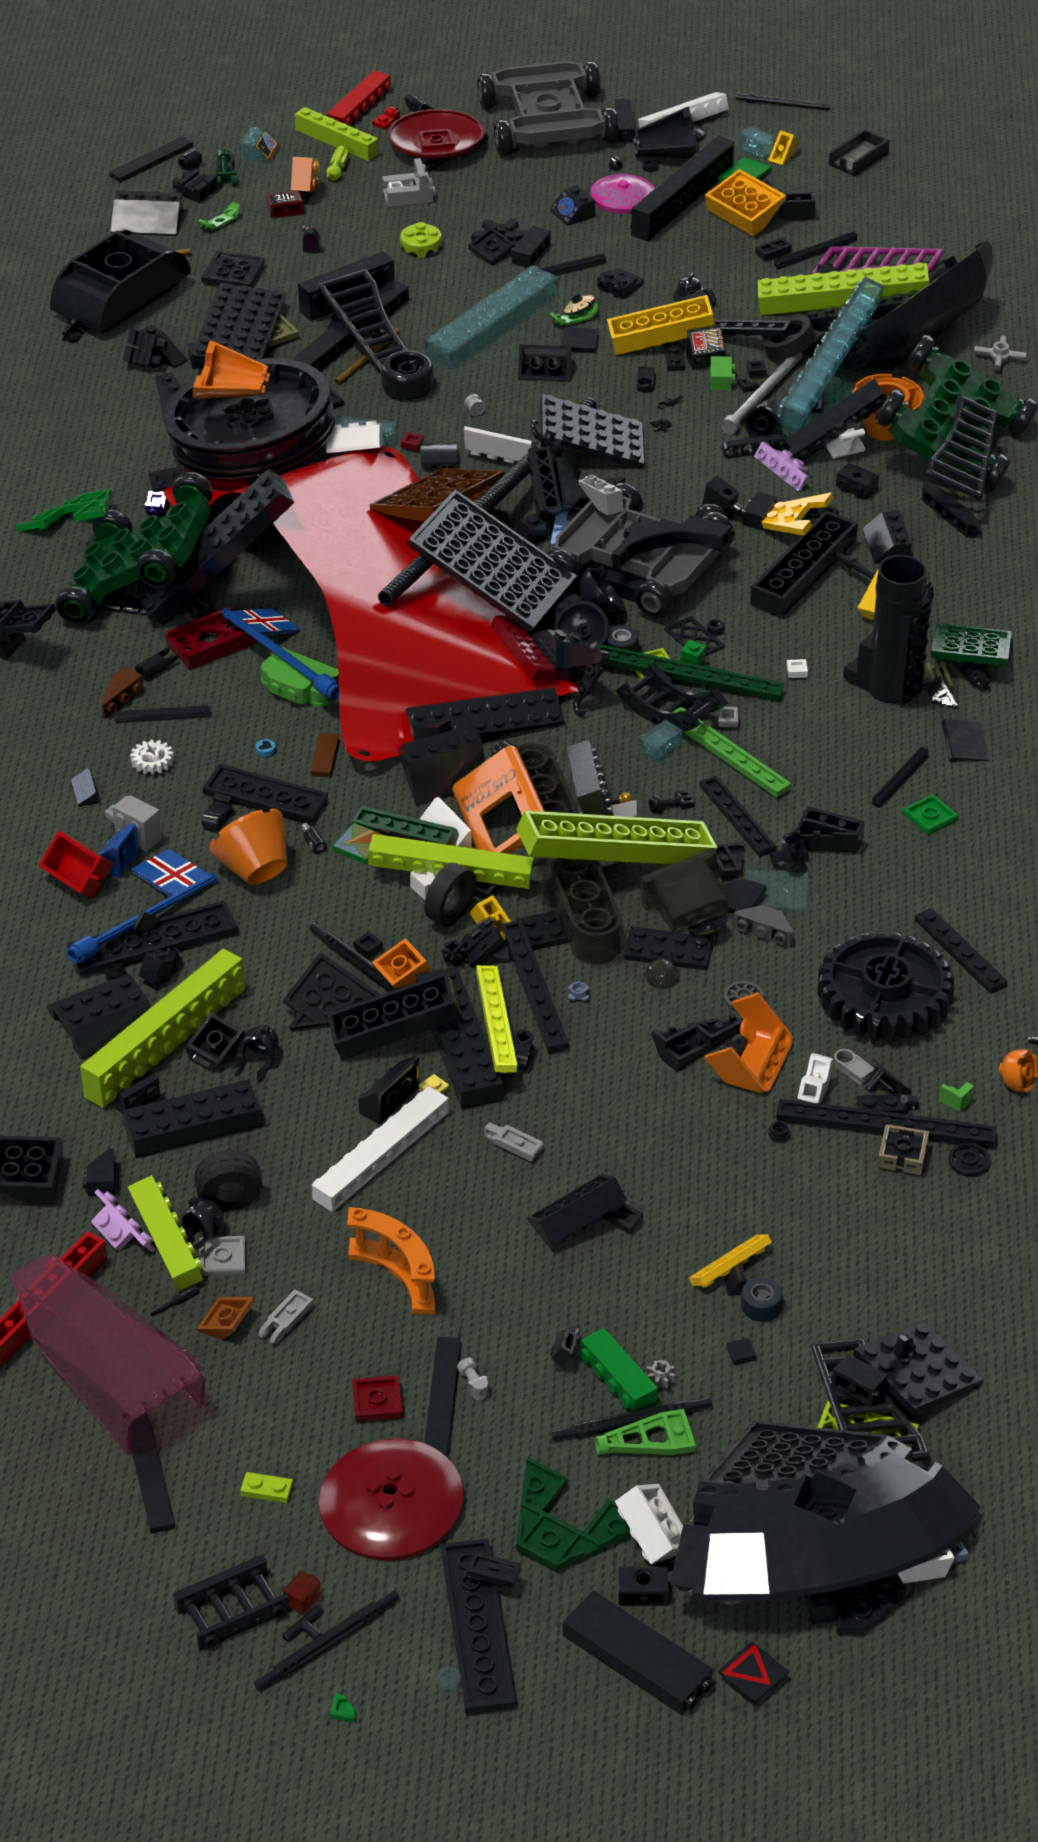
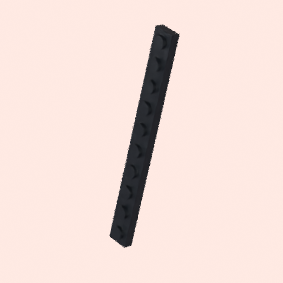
[776,1098,997,1148]

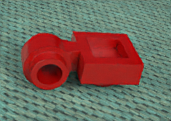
[372,107,400,130]

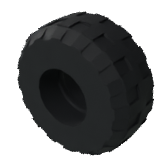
[195,1149,262,1211]

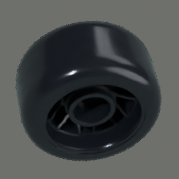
[381,351,434,400]

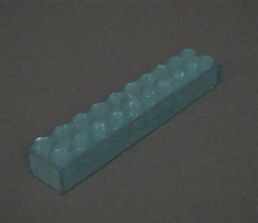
[425,265,558,369]
[779,276,883,432]

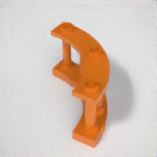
[347,1207,435,1315]

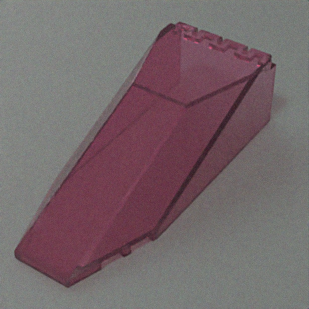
[10,1252,206,1454]

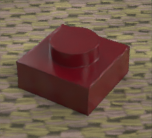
[401,432,424,451]

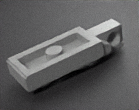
[484,1122,544,1162]

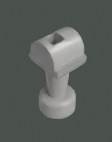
[457,1357,488,1400]

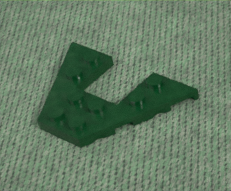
[516,1457,632,1571]

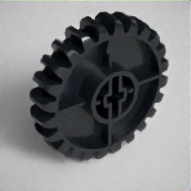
[817,931,954,1041]

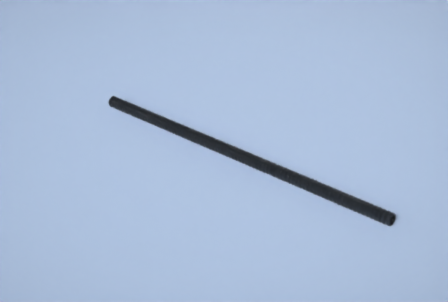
[378,398,597,606]

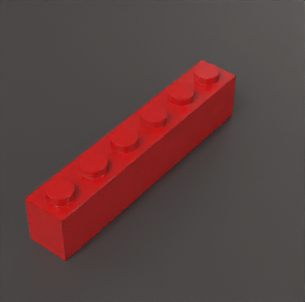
[327,70,392,126]

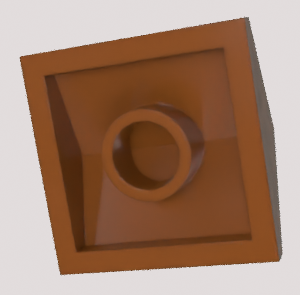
[197,1297,255,1340]

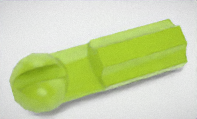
[326,146,349,181]

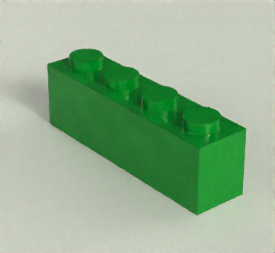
[579,1328,658,1411]

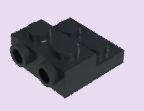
[597,268,644,299]

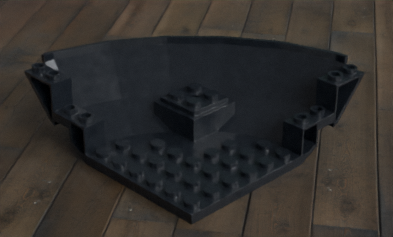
[670,1421,980,1601]

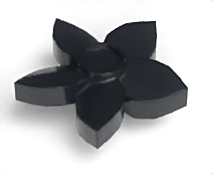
[650,417,672,432]

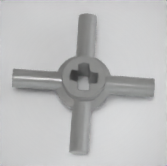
[974,336,1027,370]

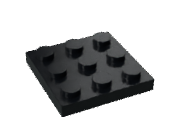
[201,250,265,287]

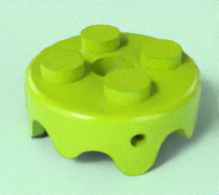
[400,222,442,258]

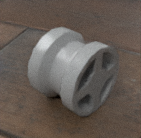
[464,394,486,416]

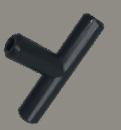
[282,1605,323,1642]

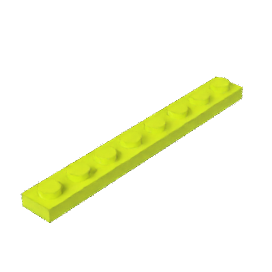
[476,965,517,1073]

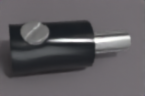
[302,823,327,854]

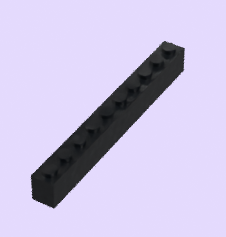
[290,280,409,371]

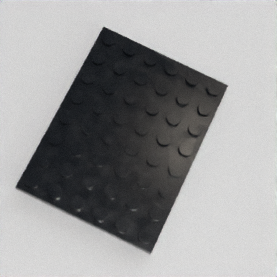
[406,489,577,632]

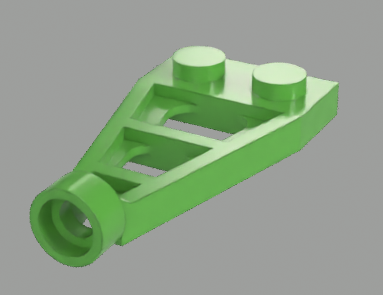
[595,1409,696,1455]

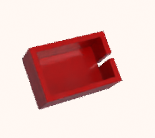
[38,830,114,899]

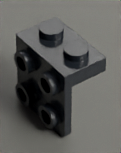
[110,1074,160,1114]

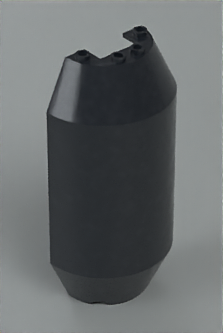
[822,239,993,370]

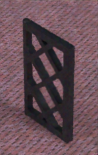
[664,616,725,656]

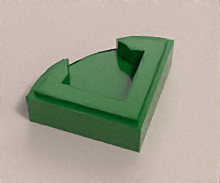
[330,1693,355,1723]

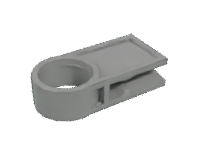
[834,1049,875,1085]

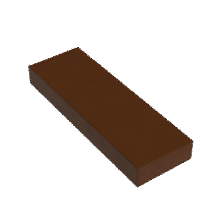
[310,733,339,778]

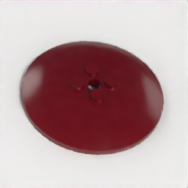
[388,109,484,158]
[319,1438,464,1561]

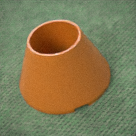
[852,374,923,441]
[209,808,287,885]

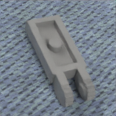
[258,1289,314,1345]

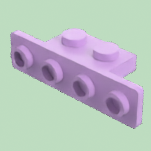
[754,442,809,491]
[91,1189,156,1252]

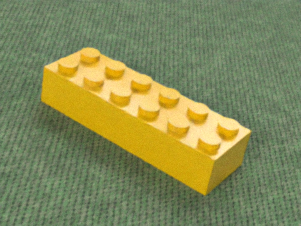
[607,295,715,355]

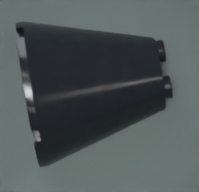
[633,106,699,158]

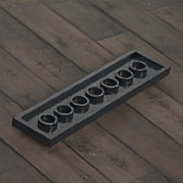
[405,687,564,741]
[67,900,238,977]
[440,1538,515,1714]

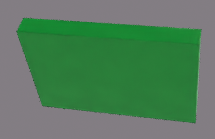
[718,157,771,183]

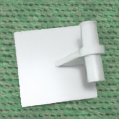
[825,428,866,459]

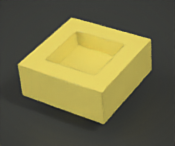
[419,1074,449,1094]

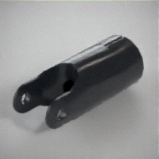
[135,648,178,680]

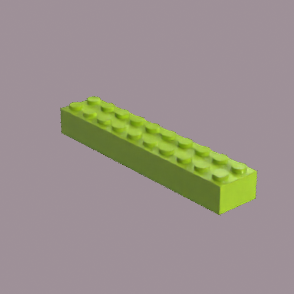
[758,263,929,315]
[516,811,717,866]
[80,949,245,1108]

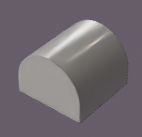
[718,707,738,727]

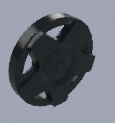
[948,1142,990,1177]

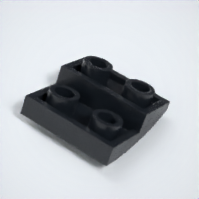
[421,443,457,468]

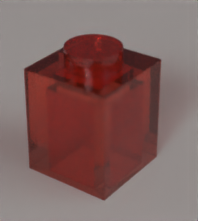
[283,1570,321,1616]

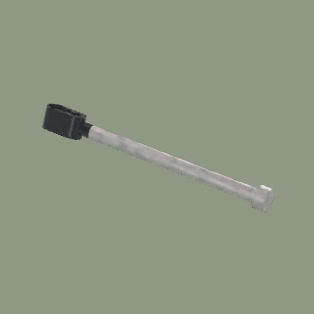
[721,330,825,435]

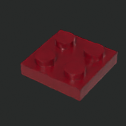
[352,1375,402,1422]

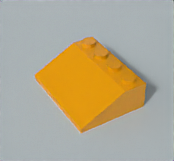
[705,169,786,237]

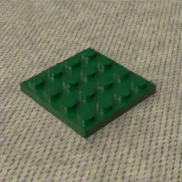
[931,623,1012,667]

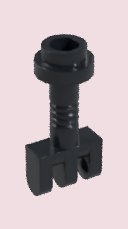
[649,790,695,812]

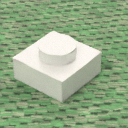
[786,659,808,678]

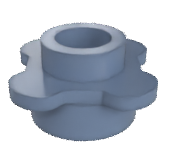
[568,982,589,1001]

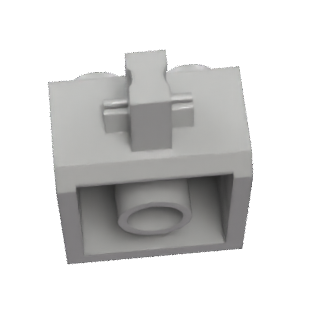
[105,796,162,852]

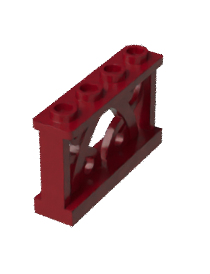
[166,607,255,670]

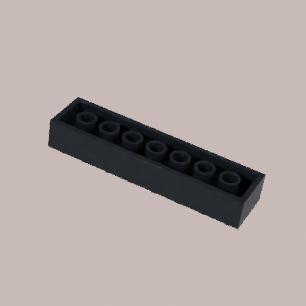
[750,511,858,617]
[416,966,503,1109]

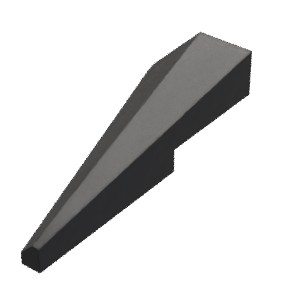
[651,1015,743,1072]

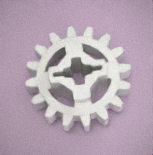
[130,740,174,775]

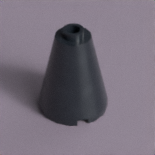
[745,400,780,437]

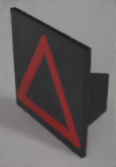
[718,1642,789,1702]

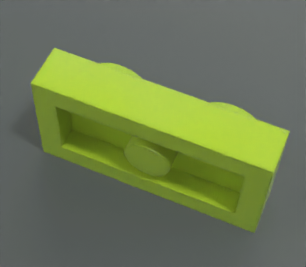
[240,1472,293,1503]

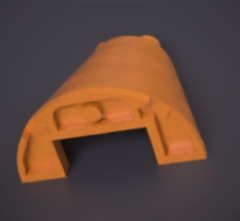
[193,341,270,399]

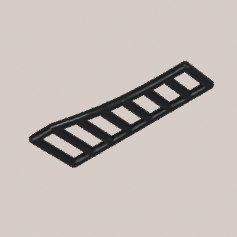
[318,270,408,373]
[926,396,997,499]
[811,1339,930,1462]

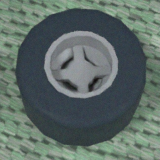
[605,625,638,652]

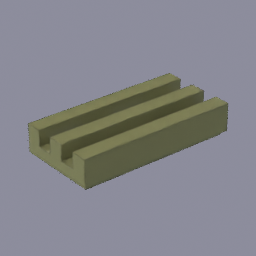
[925,661,953,691]

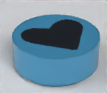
[256,739,276,757]

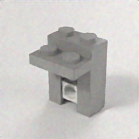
[382,158,436,207]

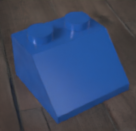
[98,823,139,878]

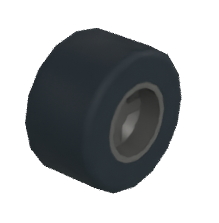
[741,1277,783,1322]

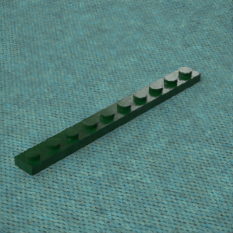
[597,644,784,701]

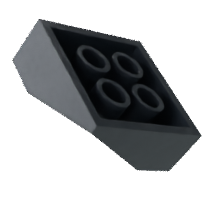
[0,1135,64,1205]

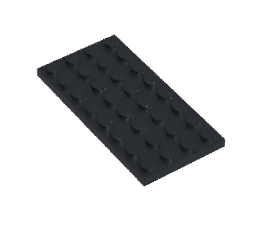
[191,283,287,362]

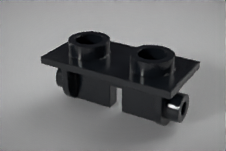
[61,318,89,344]

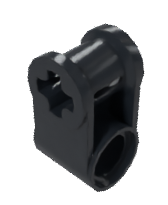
[512,1030,533,1071]

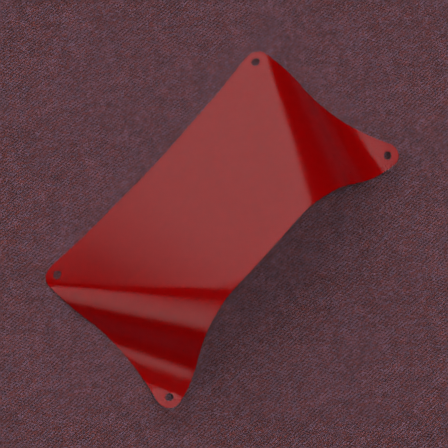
[164,446,579,761]

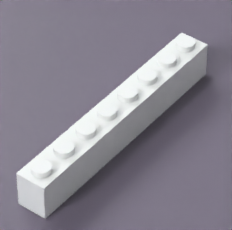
[312,1086,449,1212]

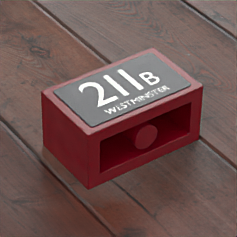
[267,191,303,218]

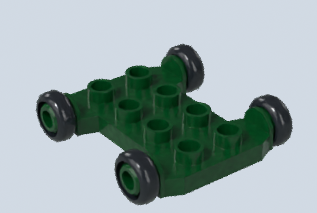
[875,335,1038,491]
[55,472,213,625]

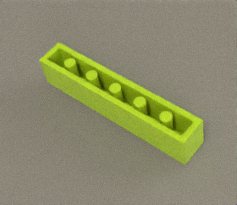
[295,107,379,161]
[128,1175,204,1292]

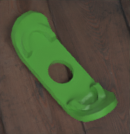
[197,202,240,231]
[550,302,598,326]

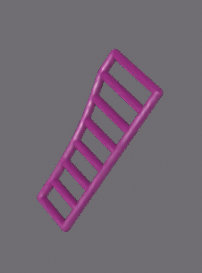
[811,247,944,275]

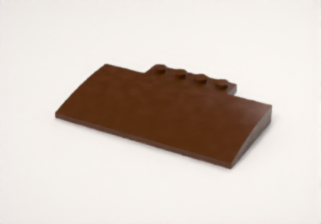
[369,468,505,521]

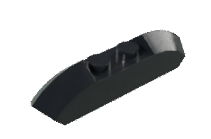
[921,483,982,538]

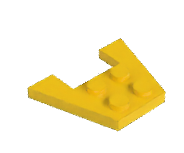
[762,492,833,536]

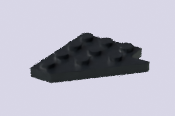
[282,952,381,1030]

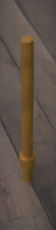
[335,328,400,385]

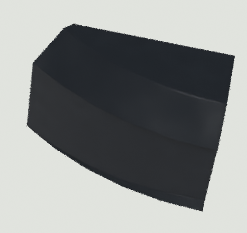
[185,1012,246,1071]

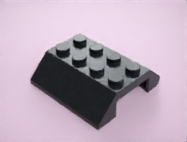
[47,974,151,1060]

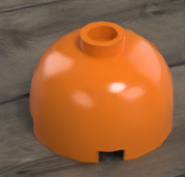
[999,1049,1038,1093]

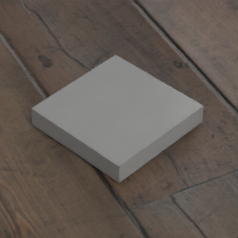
[199,1236,245,1276]

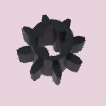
[441,940,468,966]

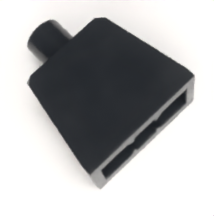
[702,475,744,517]

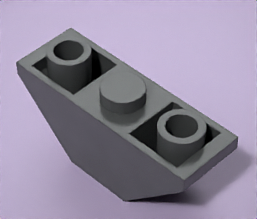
[733,905,793,947]

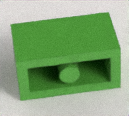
[710,356,735,391]

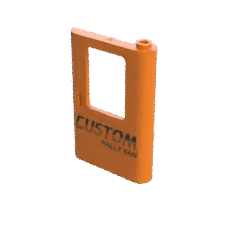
[452,746,545,854]

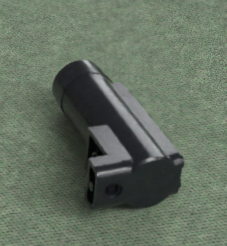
[843,555,931,705]

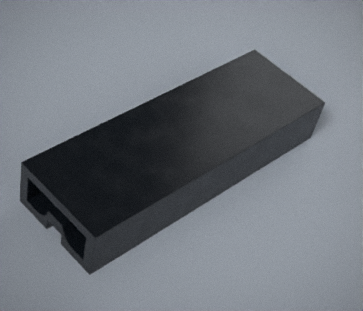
[562,1590,713,1716]

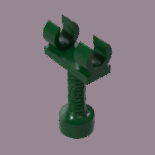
[214,149,238,187]

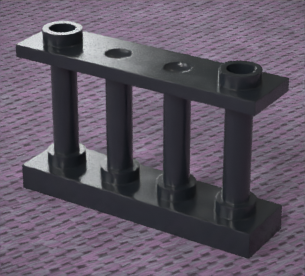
[173,1554,289,1650]

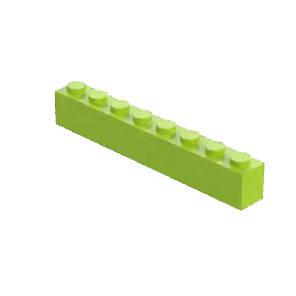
[368,834,534,889]

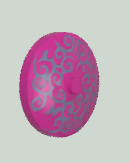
[591,174,655,214]

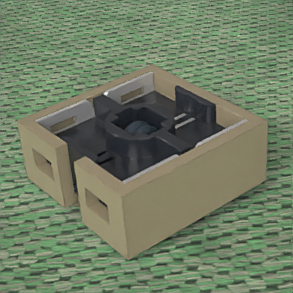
[877,1124,929,1175]

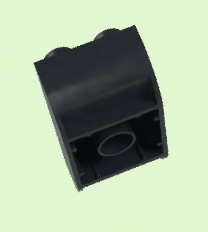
[50,229,191,334]

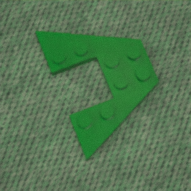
[15,489,113,532]

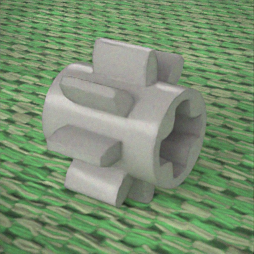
[647,1360,675,1389]

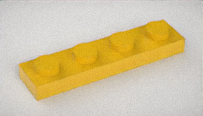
[689,1234,772,1288]

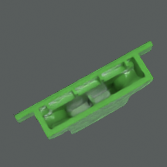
[261,646,339,707]

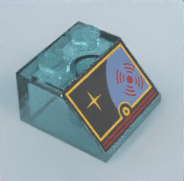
[239,127,281,164]

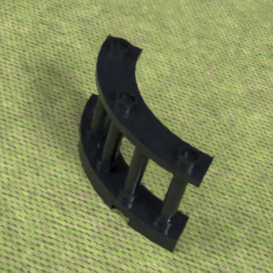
[616,662,729,732]

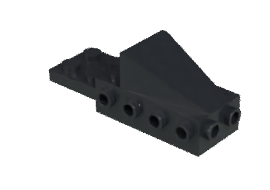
[0,600,57,660]

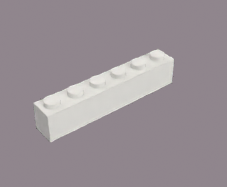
[638,92,729,128]

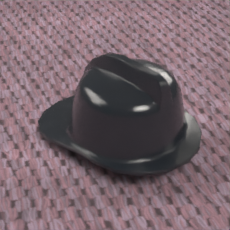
[673,273,703,302]

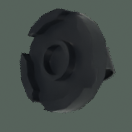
[769,832,808,873]

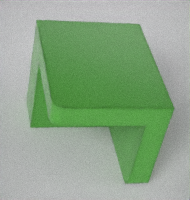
[939,1082,974,1112]

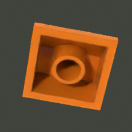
[372,938,432,988]

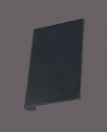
[941,719,989,762]

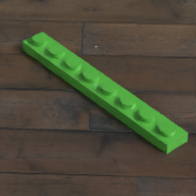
[673,707,791,798]

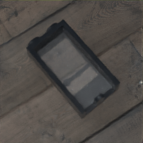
[829,129,890,176]

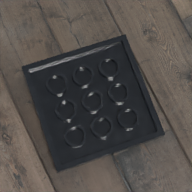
[853,1321,984,1415]

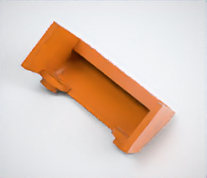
[705,992,792,1093]

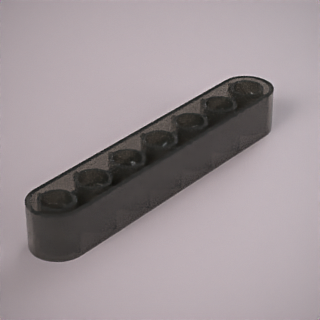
[511,743,621,965]

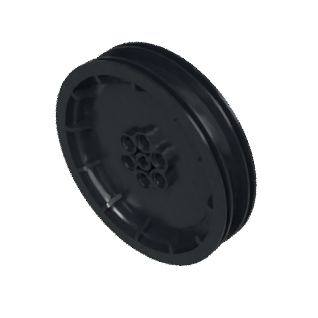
[164,358,336,479]

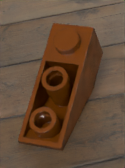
[101,666,143,719]

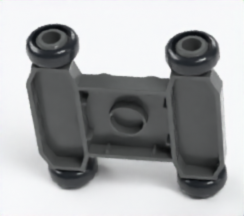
[477,61,620,155]
[547,483,735,619]

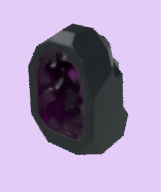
[302,228,321,253]

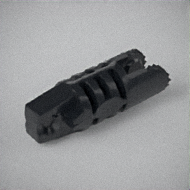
[405,94,434,112]
[952,660,990,691]

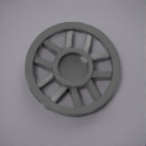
[724,981,764,1009]

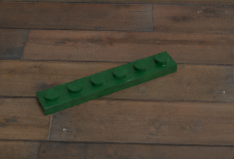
[352,805,459,845]

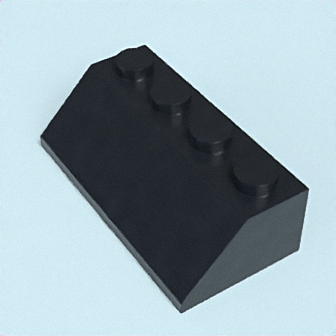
[527,1173,627,1246]

